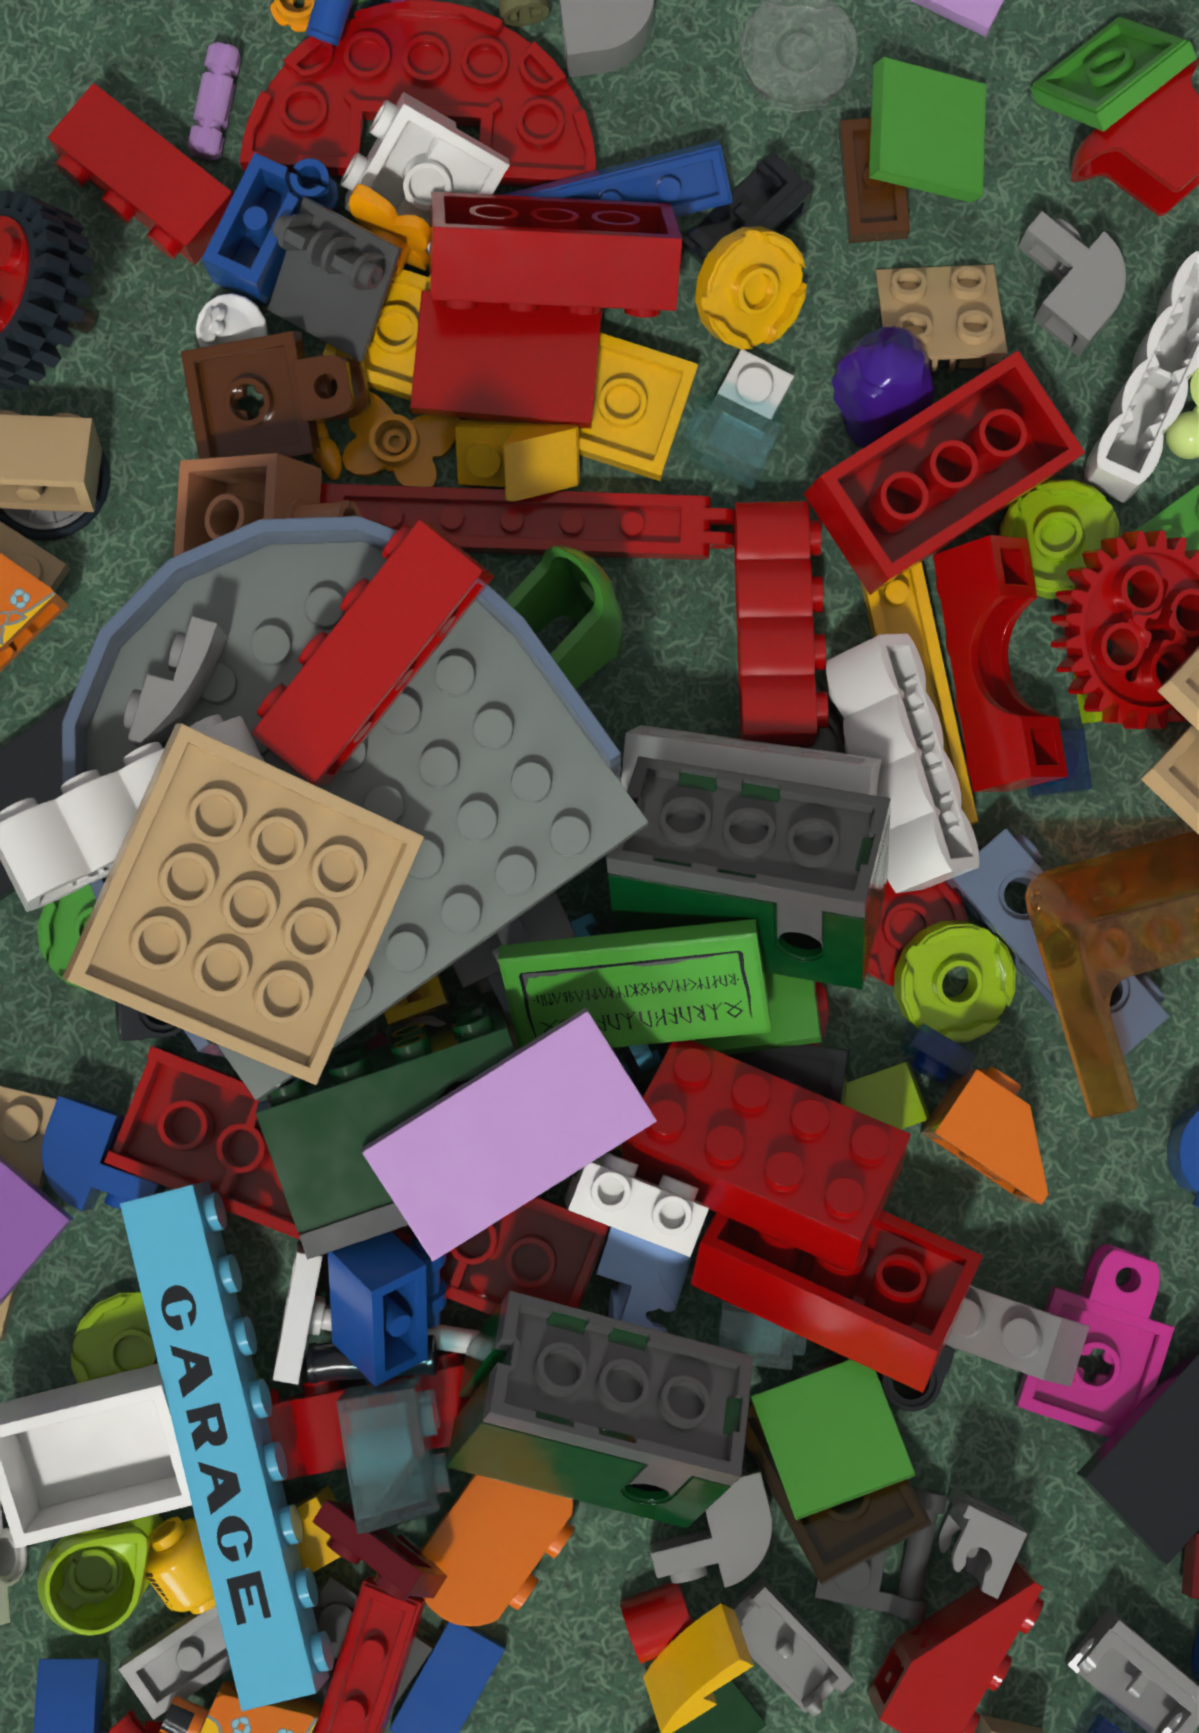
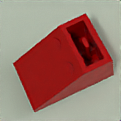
[867,1561,1043,1733]

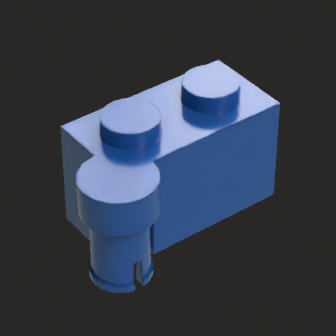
[202,153,341,307]

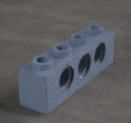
[946,829,1170,1066]

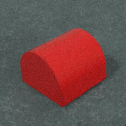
[620,1582,693,1664]

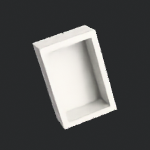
[0,1364,192,1548]

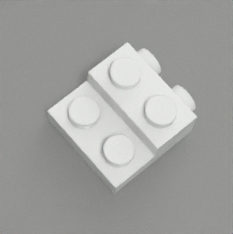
[340,92,510,255]
[564,1152,709,1257]

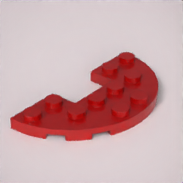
[239,0,596,187]

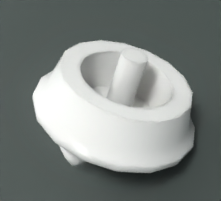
[195,293,268,348]

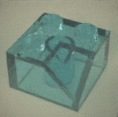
[336,1376,451,1534]

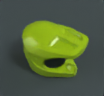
[37,1513,164,1636]

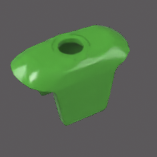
[505,545,623,689]

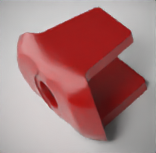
[1071,58,1199,216]

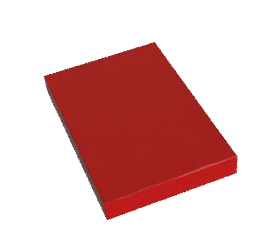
[410,290,602,429]

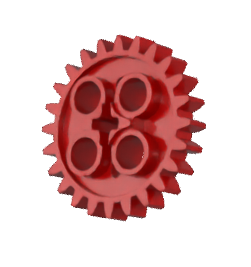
[1051,530,1199,729]

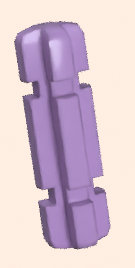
[188,42,241,161]

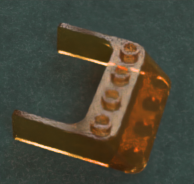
[1025,831,1199,1119]

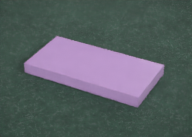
[362,1008,657,1262]

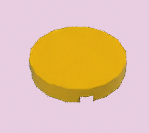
[695,226,807,350]

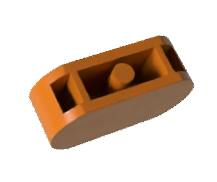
[420,1474,575,1626]

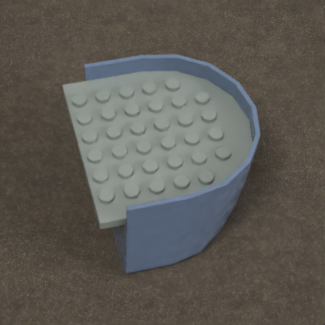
[62,516,648,1101]

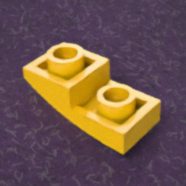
[643,1603,754,1733]

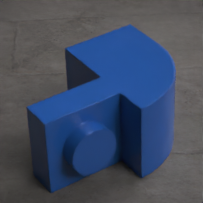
[42,1096,166,1211]

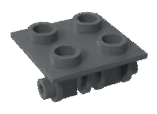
[268,197,402,362]

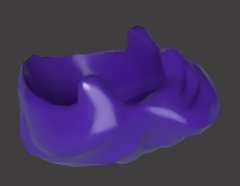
[832,325,935,448]

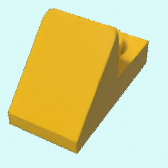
[455,420,580,502]

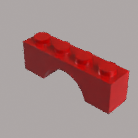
[933,535,1068,792]

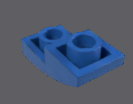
[34,1659,107,1733]

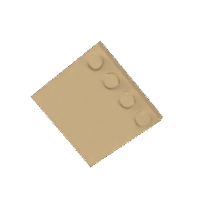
[62,723,424,1085]

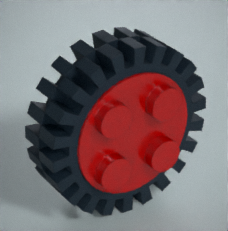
[0,190,95,391]

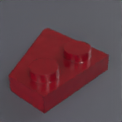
[312,1500,447,1601]

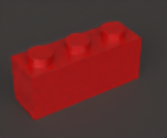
[48,83,233,265]

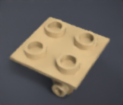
[876,264,1008,372]

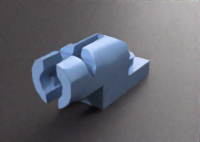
[596,1227,691,1333]

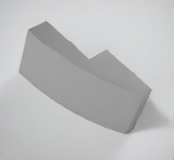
[124,616,227,748]

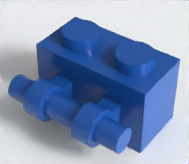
[328,1231,447,1387]

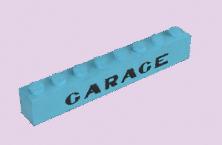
[120,1181,334,1711]

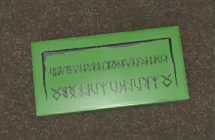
[498,919,772,1049]

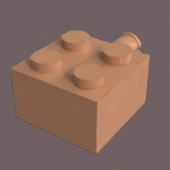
[174,453,361,557]

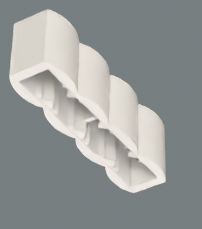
[1084,251,1199,503]
[826,633,979,893]
[0,714,265,912]

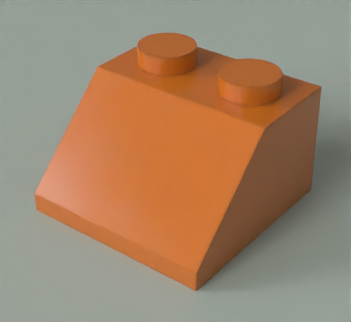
[920,1066,1049,1205]

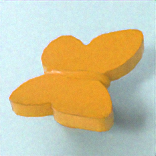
[349,184,431,277]
[342,391,461,487]

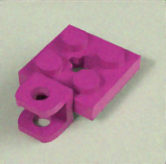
[1014,1243,1175,1437]

